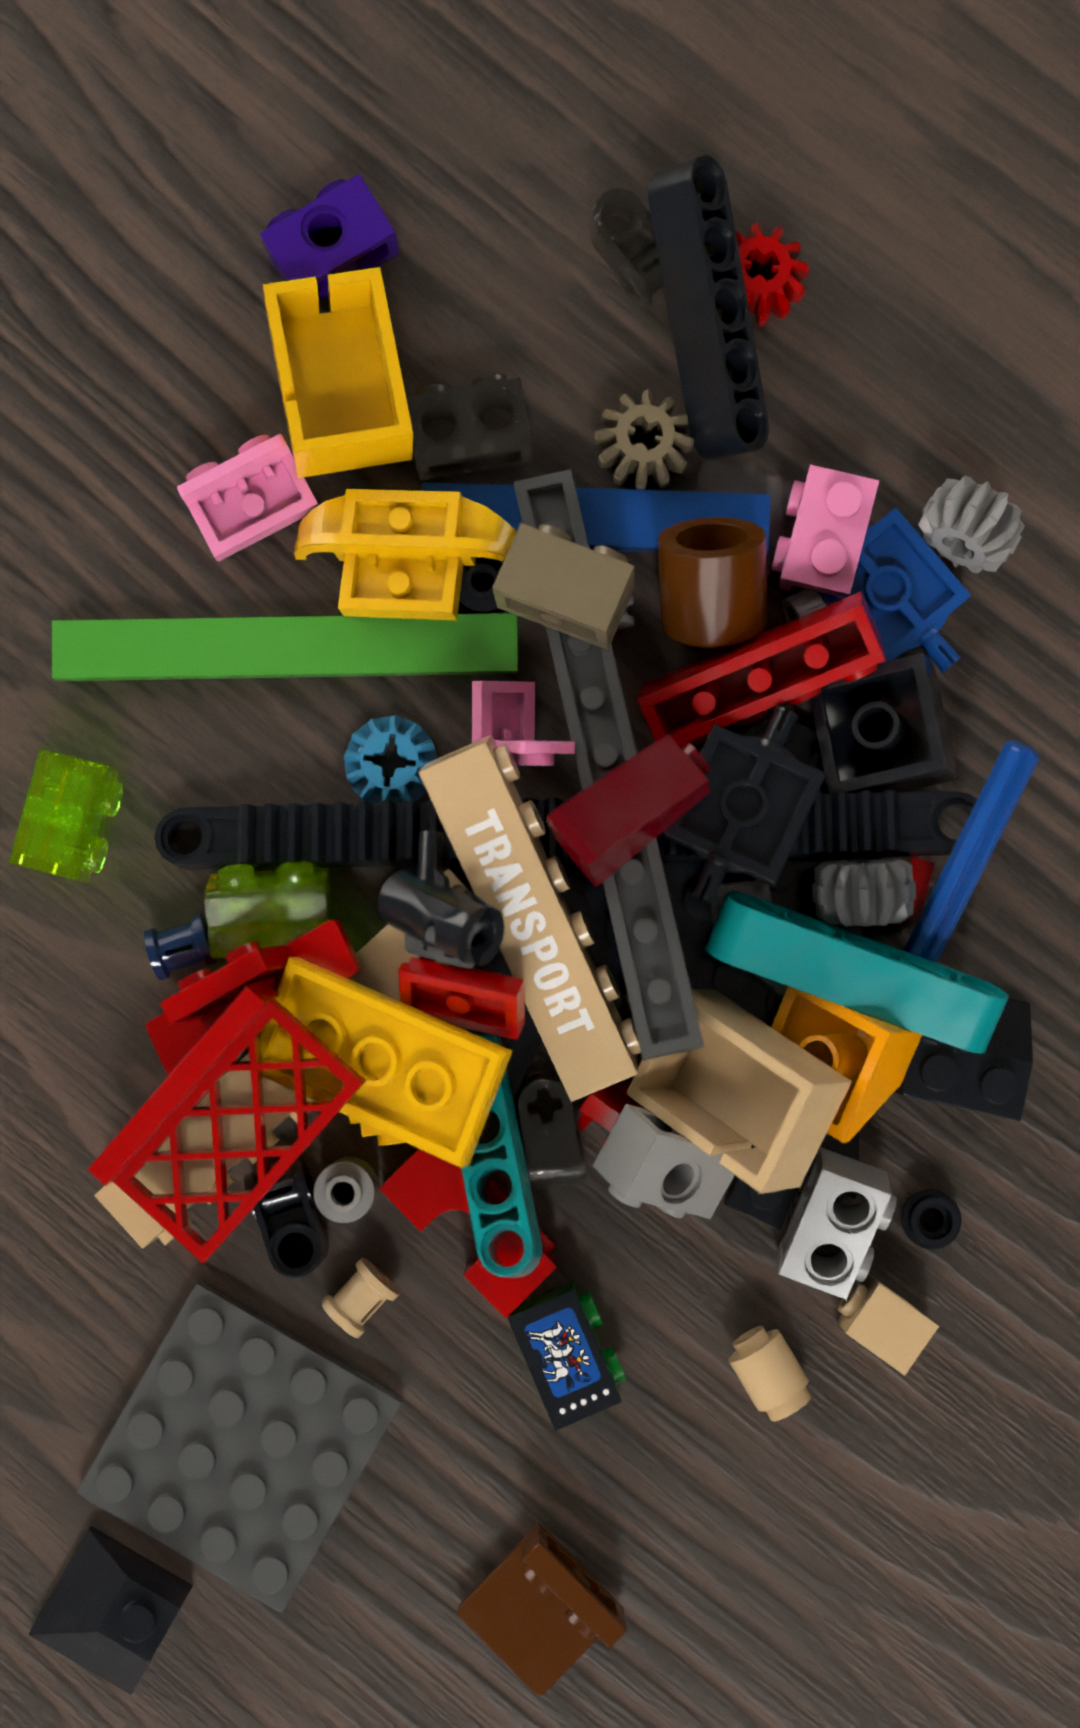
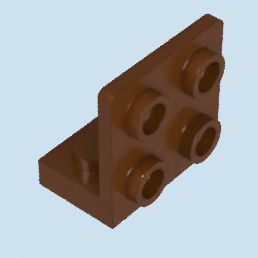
[457,1523,627,1696]

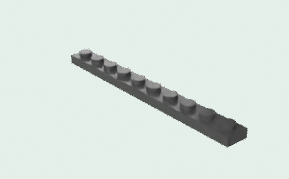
[513,469,704,1061]

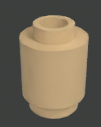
[728,1326,812,1422]

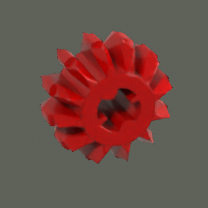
[735,222,809,328]

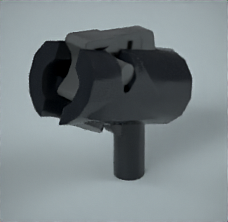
[377,831,505,969]

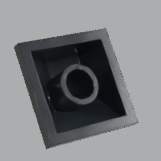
[28,1526,193,1695]

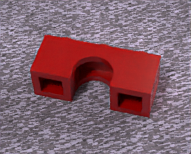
[379,1148,557,1319]

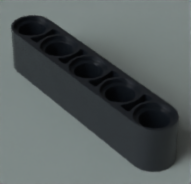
[647,155,769,460]

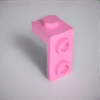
[472,681,575,766]

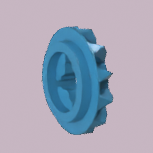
[344,715,437,803]

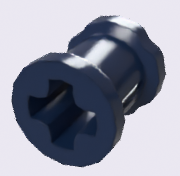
[144,913,218,980]

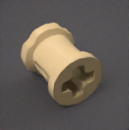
[321,1257,400,1339]

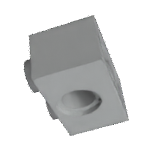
[593,1104,735,1219]

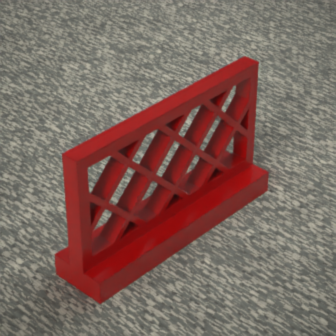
[87,979,366,1264]

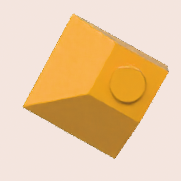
[771,986,922,1143]

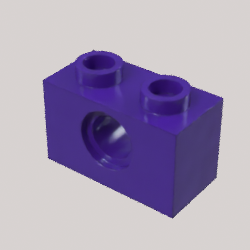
[259,174,400,302]

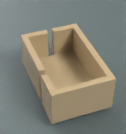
[626,989,852,1194]

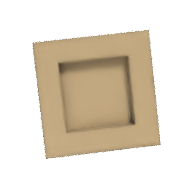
[836,1275,939,1376]

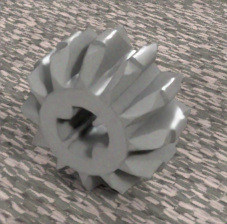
[918,476,1025,574]

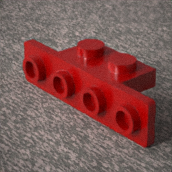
[146,919,362,1075]

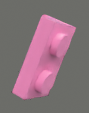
[177,434,318,562]
[771,464,879,598]

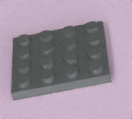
[76,1280,403,1614]

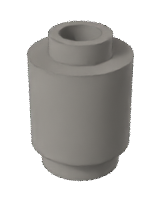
[314,1157,379,1223]

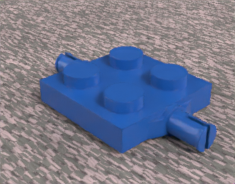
[816,507,972,673]

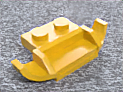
[294,489,517,621]

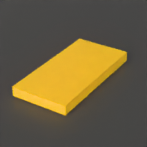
[259,957,512,1168]

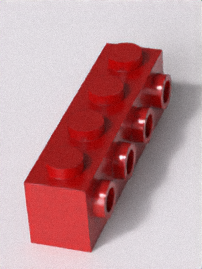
[637,591,886,747]

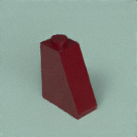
[547,734,710,888]

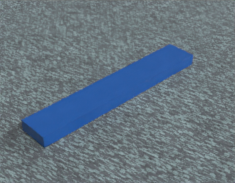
[422,482,770,556]

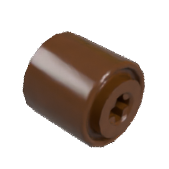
[658,517,767,648]

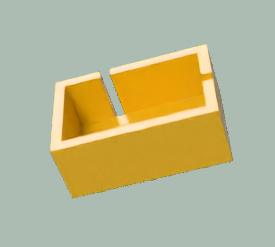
[263,267,413,478]

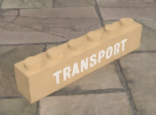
[418,734,641,1102]

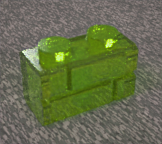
[9,749,123,883]
[204,861,334,958]

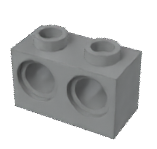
[778,1147,897,1300]

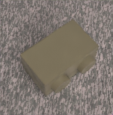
[492,523,635,650]

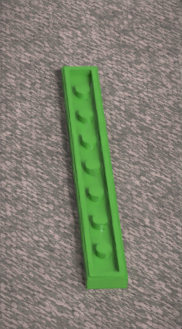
[52,613,518,681]

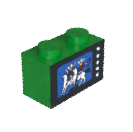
[508,1280,627,1431]

